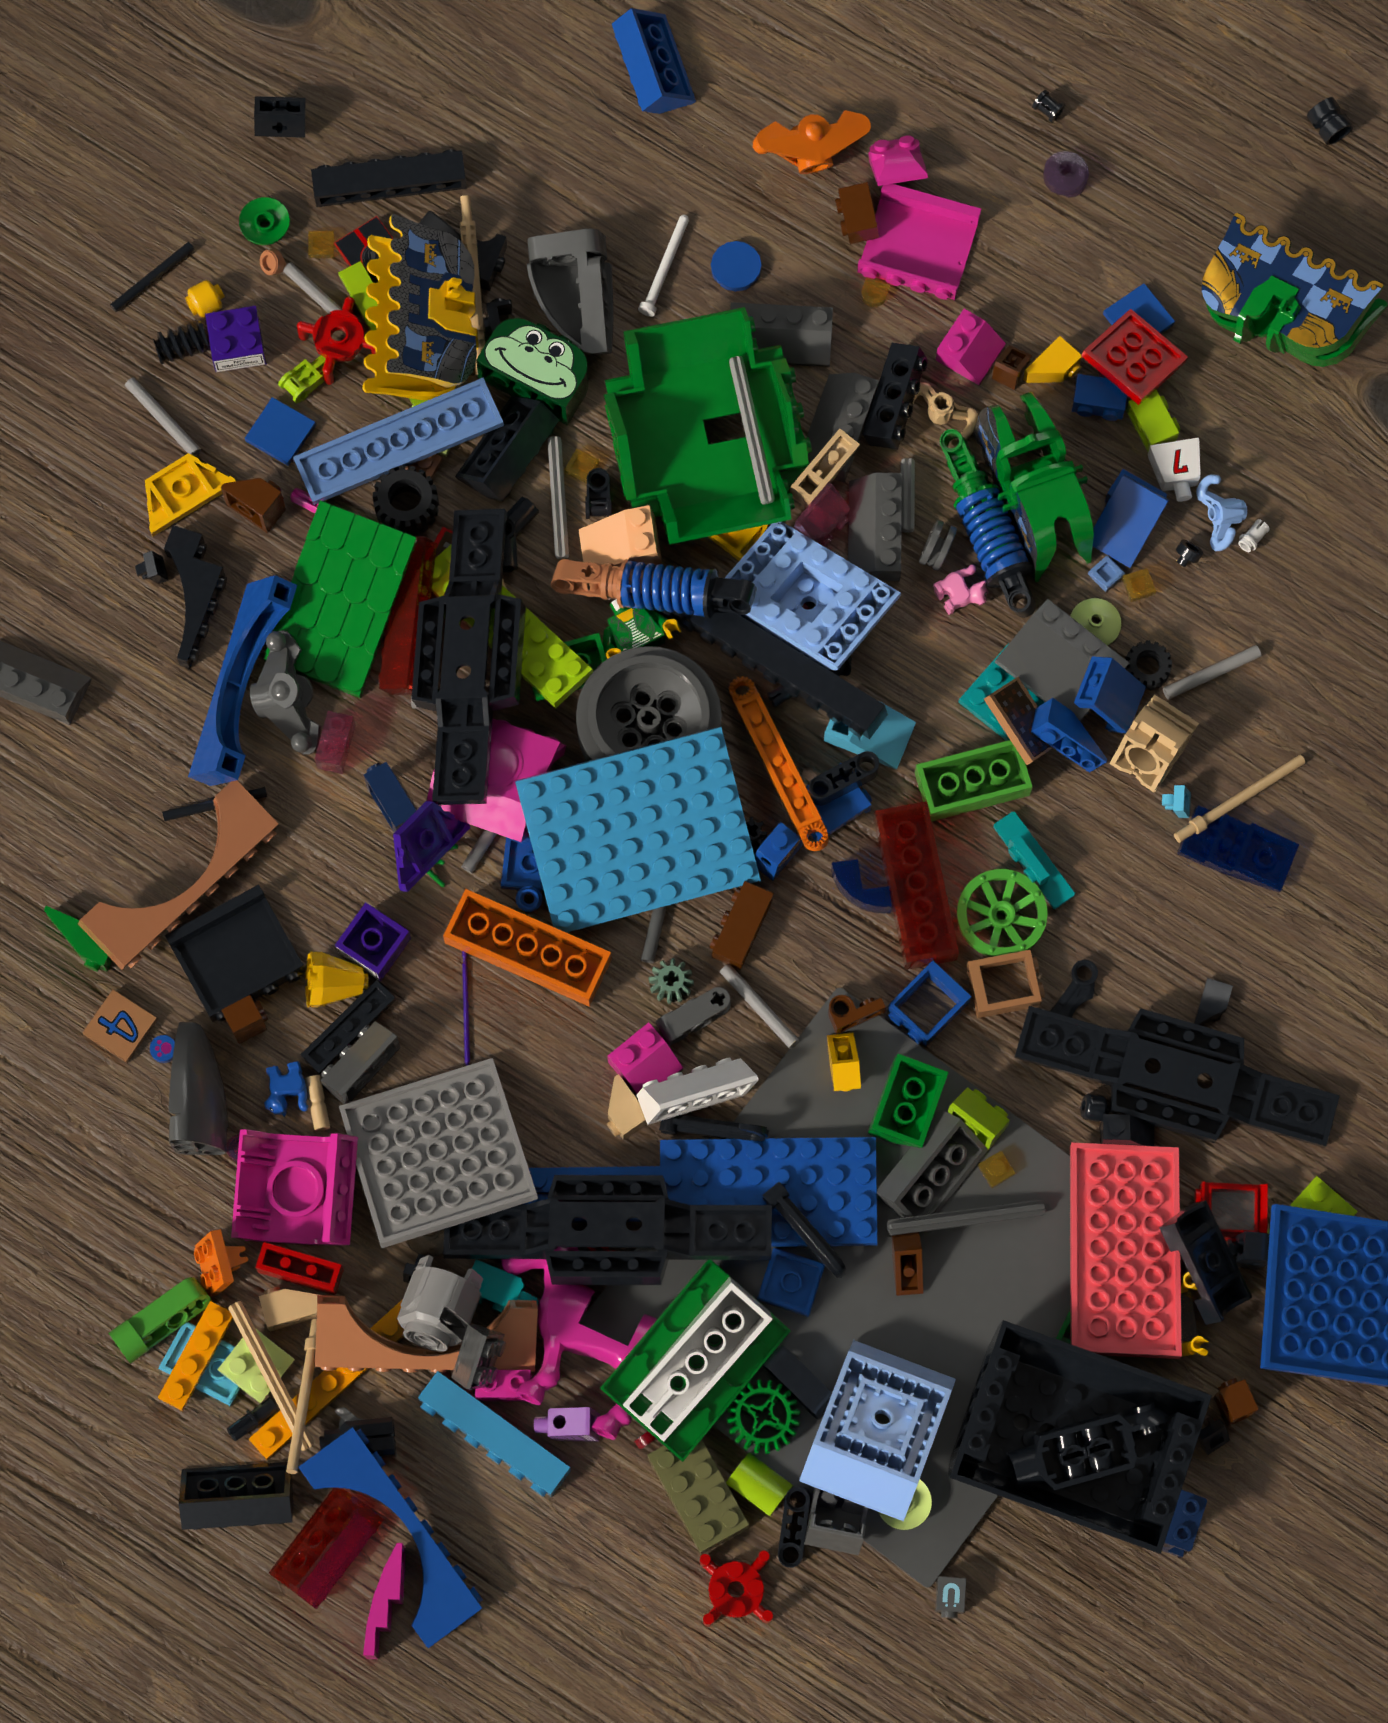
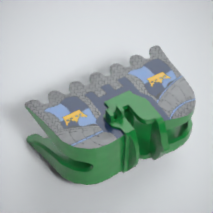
[973,392,1094,583]

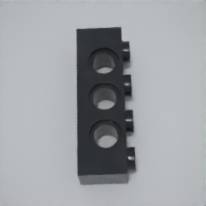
[862,343,928,450]

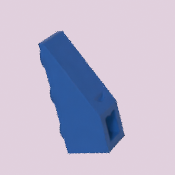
[1031,698,1107,773]

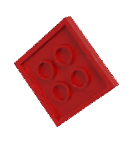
[1081,309,1188,405]

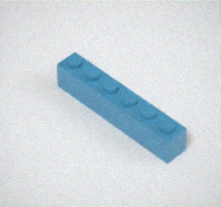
[418,1371,571,1497]

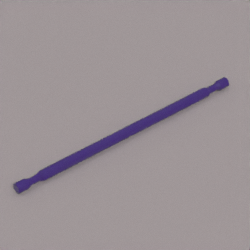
[462,951,470,1066]

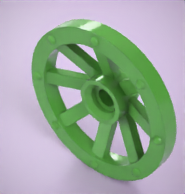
[957,869,1048,957]

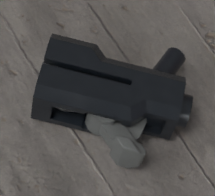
[319,1407,397,1458]

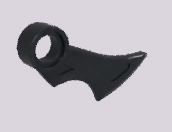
[1019,960,1098,1038]

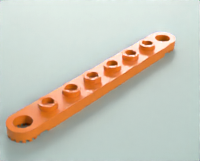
[729,676,829,851]

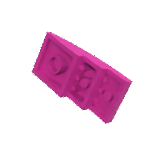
[363,1543,406,1659]

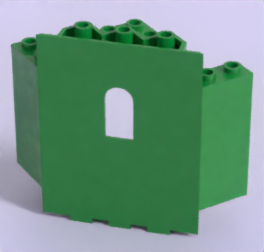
[604,307,812,544]

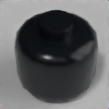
[1080,1093,1109,1122]

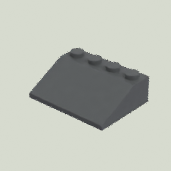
[995,599,1129,722]

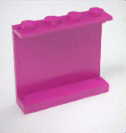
[857,184,981,300]

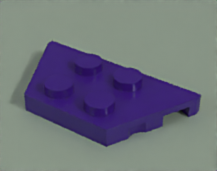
[393,801,471,892]

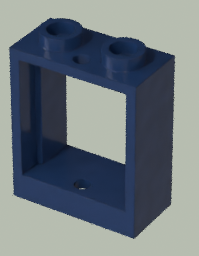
[364,762,416,833]

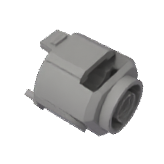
[397,1255,483,1352]

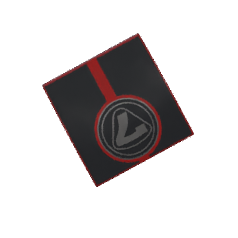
[334,216,393,280]

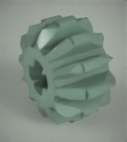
[649,958,694,1005]

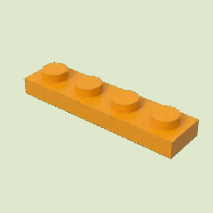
[158,1301,233,1412]

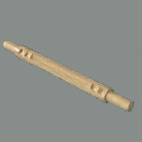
[460,195,485,375]

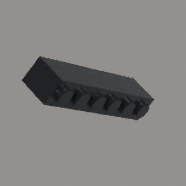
[311,149,467,207]

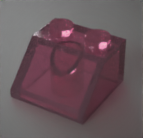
[794,482,850,548]

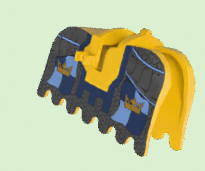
[363,214,479,400]

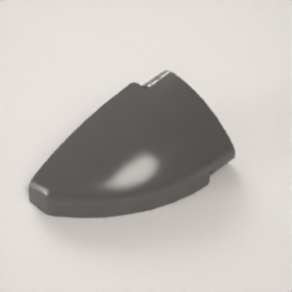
[527,229,614,356]
[168,1022,229,1155]

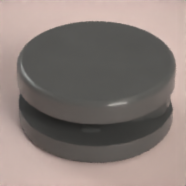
[919,519,957,571]

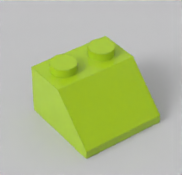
[948,1087,1010,1150]

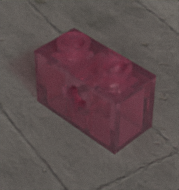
[314,711,356,774]

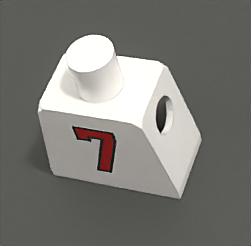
[1148,438,1200,502]

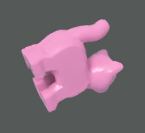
[933,564,988,616]

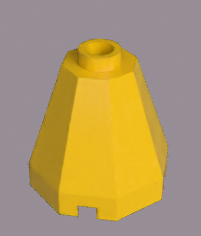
[305,952,368,1008]

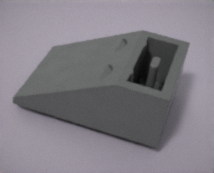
[451,1324,506,1390]

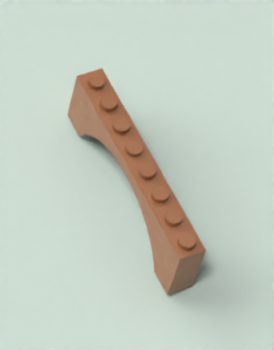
[78,781,278,970]
[315,1295,538,1373]

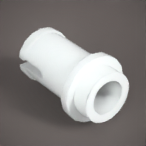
[1238,519,1270,552]

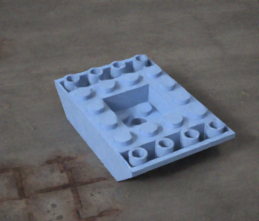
[725,522,901,670]
[799,1340,956,1522]

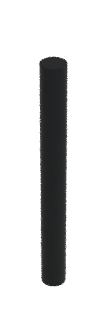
[110,242,195,312]
[162,787,268,821]

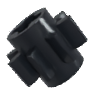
[746,817,767,847]

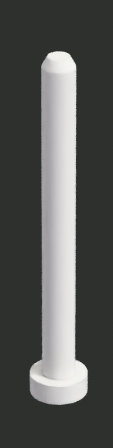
[638,215,689,317]

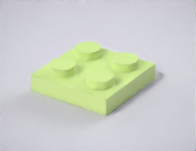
[217,1328,295,1403]

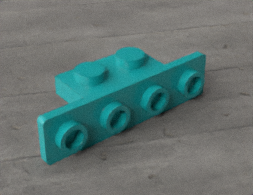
[993,811,1075,909]

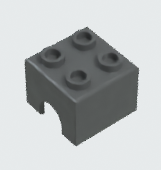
[804,1488,868,1555]

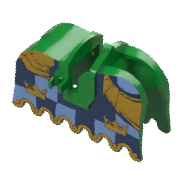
[1202,213,1388,367]

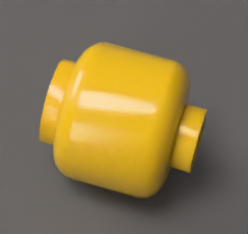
[185,280,225,318]

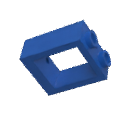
[887,960,972,1047]

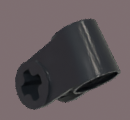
[585,468,612,519]

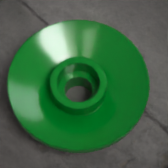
[239,197,290,245]

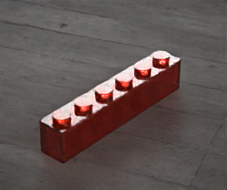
[379,536,437,695]

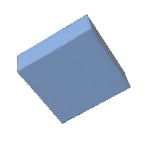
[1088,555,1125,592]

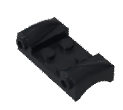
[1159,1200,1252,1325]

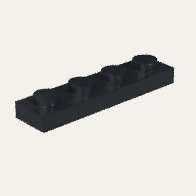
[300,980,396,1075]

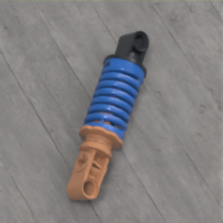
[551,559,757,619]

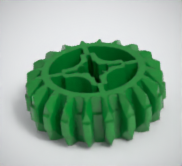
[726,1380,800,1454]

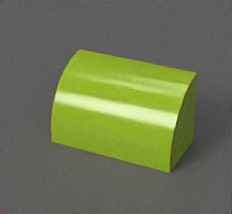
[726,1452,794,1516]

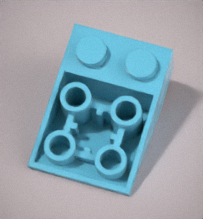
[824,698,916,770]

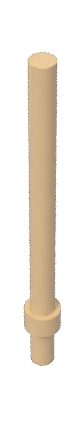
[1174,755,1305,843]
[286,1319,316,1474]

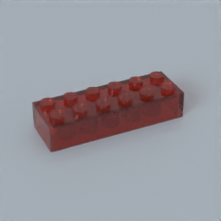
[874,801,959,970]

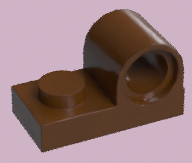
[828,995,886,1034]

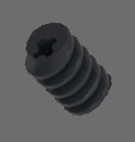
[153,321,210,365]

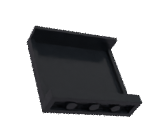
[165,884,306,1023]

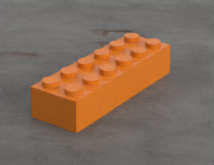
[443,889,612,1007]

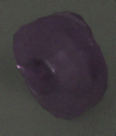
[1043,151,1089,198]

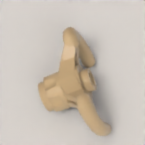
[908,382,979,447]

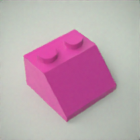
[936,309,1006,385]
[608,1022,683,1096]

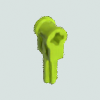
[278,355,337,403]

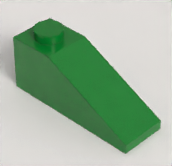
[44,906,113,972]

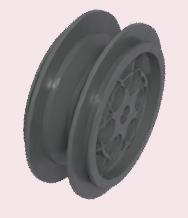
[576,647,722,762]

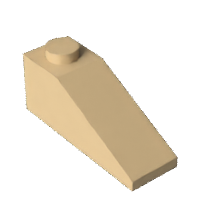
[789,429,860,510]
[259,1287,318,1331]

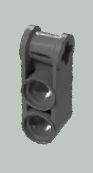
[655,987,731,1046]

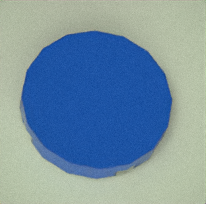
[711,241,762,292]

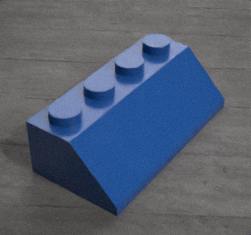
[612,8,696,114]

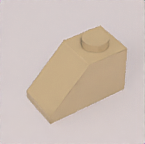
[607,1074,647,1140]

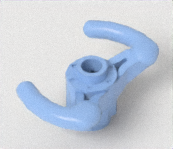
[1196,474,1247,551]

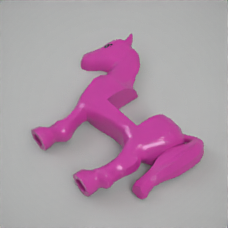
[501,1247,657,1440]

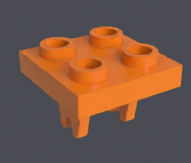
[194,1229,248,1297]

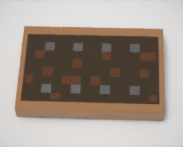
[984,677,1053,765]

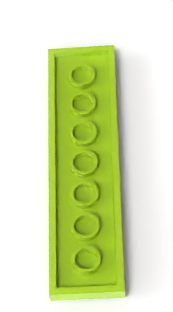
[417,544,593,708]

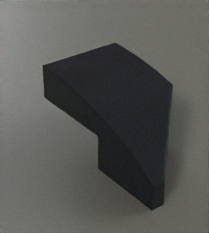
[1194,978,1233,1026]

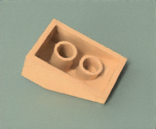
[579,505,662,574]

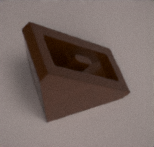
[992,345,1032,390]

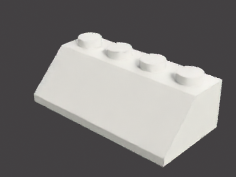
[637,1058,759,1125]

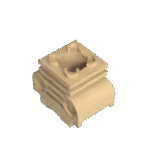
[1110,695,1199,793]

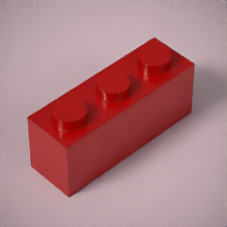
[255,1242,344,1296]

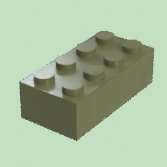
[647,1439,749,1555]

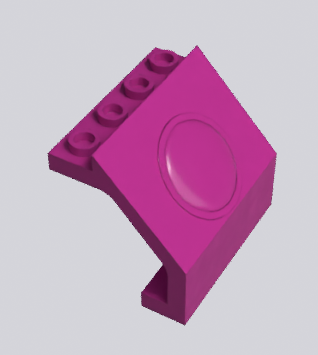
[426,719,566,842]
[231,1129,358,1246]

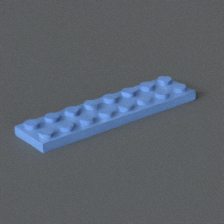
[293,378,504,505]

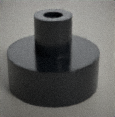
[1176,539,1203,567]

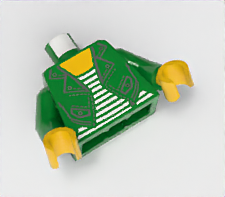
[602,599,681,659]

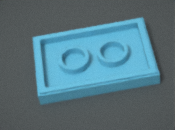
[158,1322,241,1407]

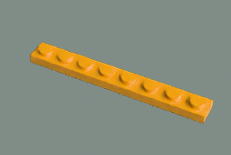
[249,1299,404,1460]

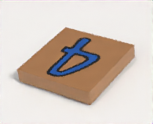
[82,990,158,1063]

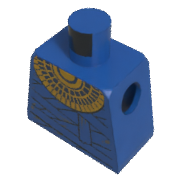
[755,822,804,881]

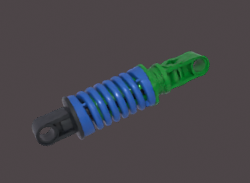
[940,429,1036,618]

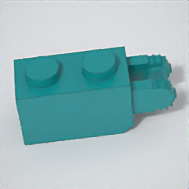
[472,1259,539,1313]

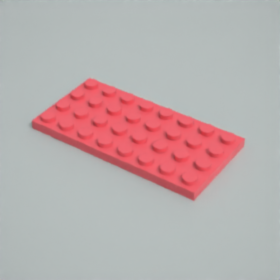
[1070,1142,1182,1359]

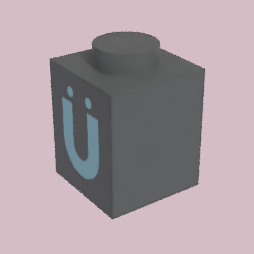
[935,1576,966,1619]

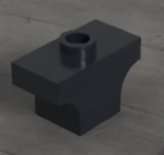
[477,234,507,291]

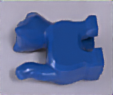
[264,1061,309,1117]

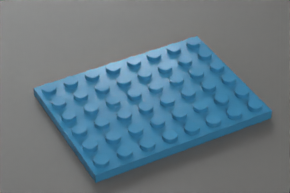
[515,726,761,932]

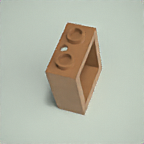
[966,950,1045,1018]

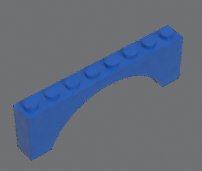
[188,575,297,786]
[299,1427,483,1648]

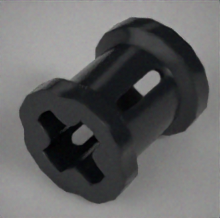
[1032,89,1066,123]

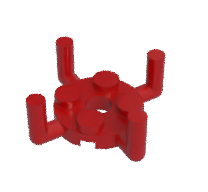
[297,296,376,385]
[700,1550,773,1627]

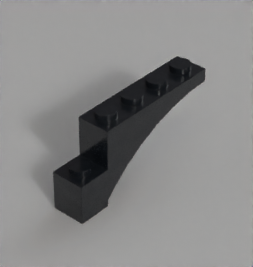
[164,525,227,669]

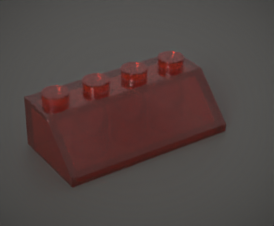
[269,1488,384,1609]

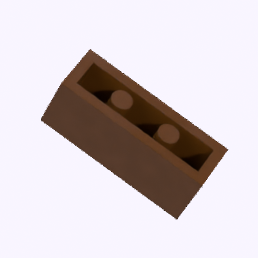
[709,881,774,970]

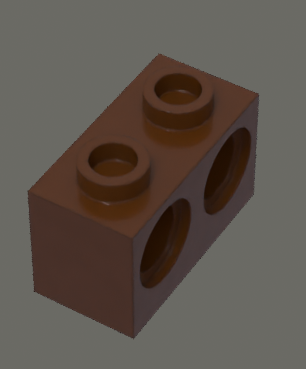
[1213,1378,1259,1427]

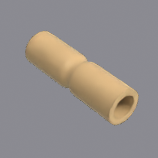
[305,1075,330,1131]

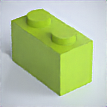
[1126,390,1180,452]

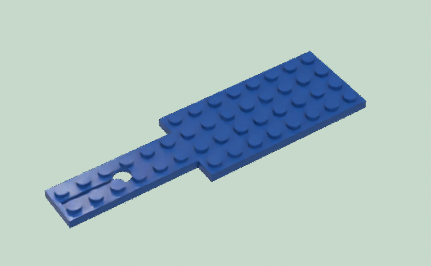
[524,1137,877,1247]

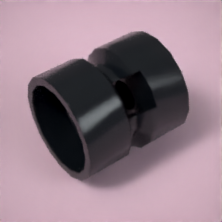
[1307,97,1354,145]

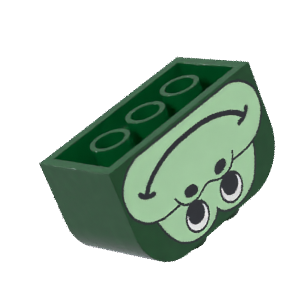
[476,318,588,426]

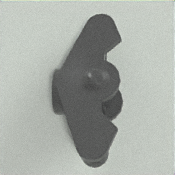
[250,631,321,755]

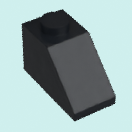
[1100,1114,1154,1146]

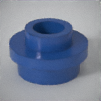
[516,885,542,912]

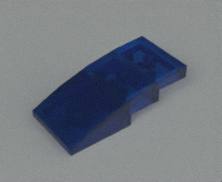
[1177,805,1299,892]

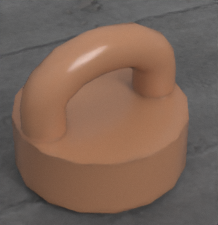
[260,249,287,275]

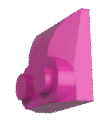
[868,136,928,186]

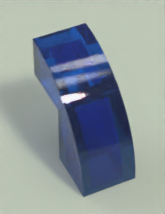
[831,859,892,913]

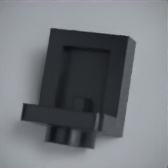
[483,298,512,335]

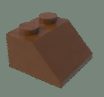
[221,478,286,533]

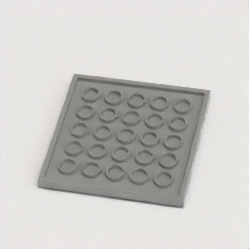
[339,1058,538,1248]

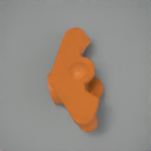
[753,110,871,174]

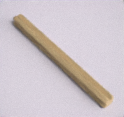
[229,1301,314,1451]

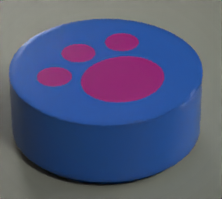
[150,1035,175,1063]

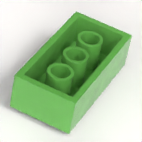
[915,740,1032,822]

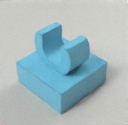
[1162,785,1191,818]

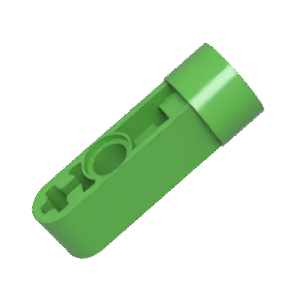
[108,1277,211,1364]

